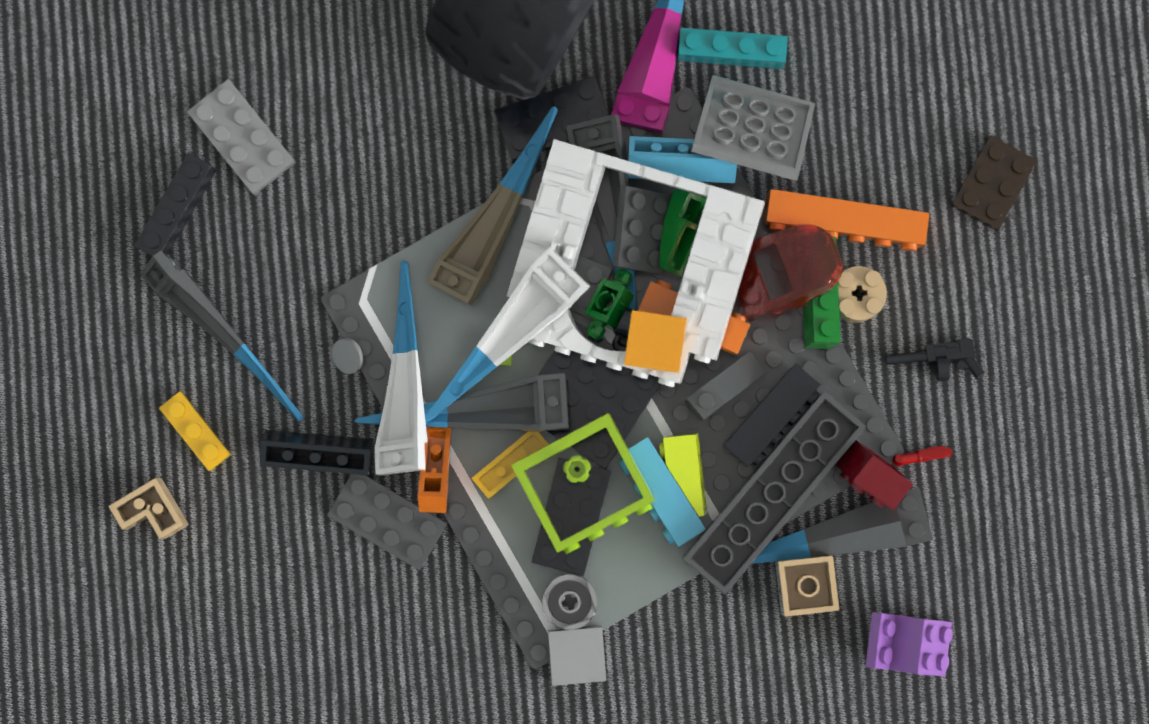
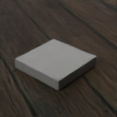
[548,626,606,686]

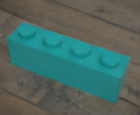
[677,28,788,69]

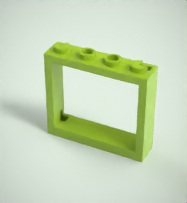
[511,413,656,554]

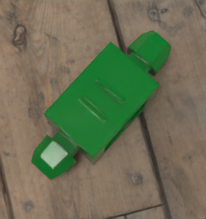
[585,268,634,341]

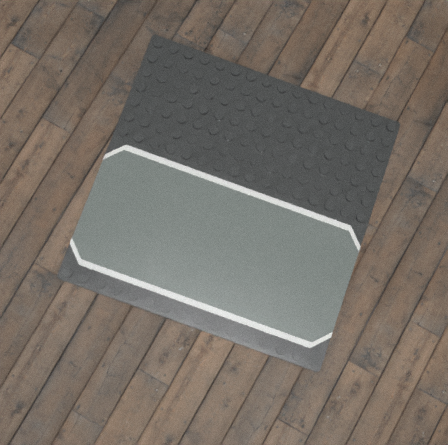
[321,87,904,669]

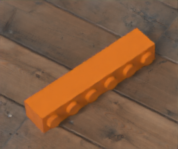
[762,189,930,251]

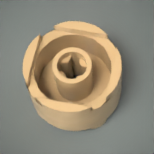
[838,266,887,323]

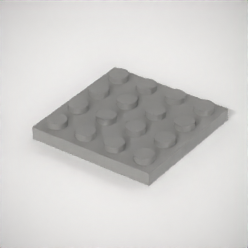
[691,75,815,181]

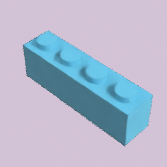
[628,136,737,183]
[618,437,706,547]

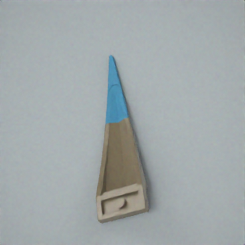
[427,106,558,306]

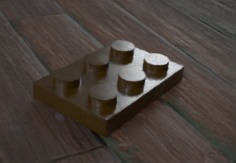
[951,135,1037,231]

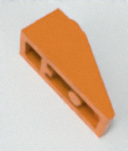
[418,427,452,513]

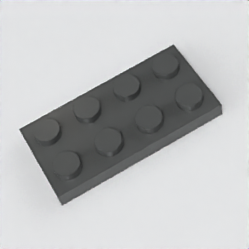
[327,474,448,571]

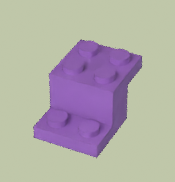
[866,612,953,676]

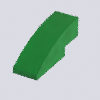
[660,188,707,277]

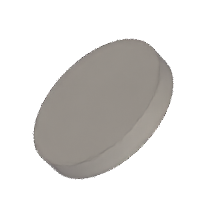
[332,338,363,374]

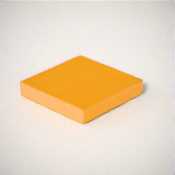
[624,310,687,373]

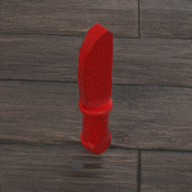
[892,446,953,466]

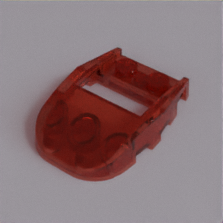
[737,224,843,321]

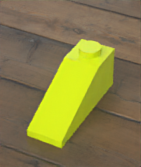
[660,433,707,516]

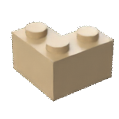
[108,478,189,539]

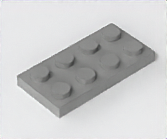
[187,79,296,195]

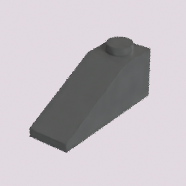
[686,352,766,421]

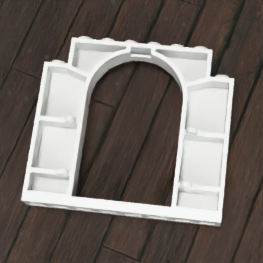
[507,139,765,387]

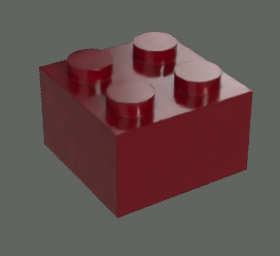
[835,440,913,510]

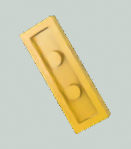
[159,391,231,471]
[471,431,549,499]

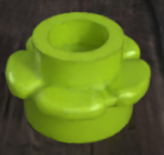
[564,456,591,483]

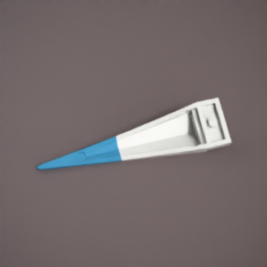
[425,247,590,424]
[375,260,428,475]

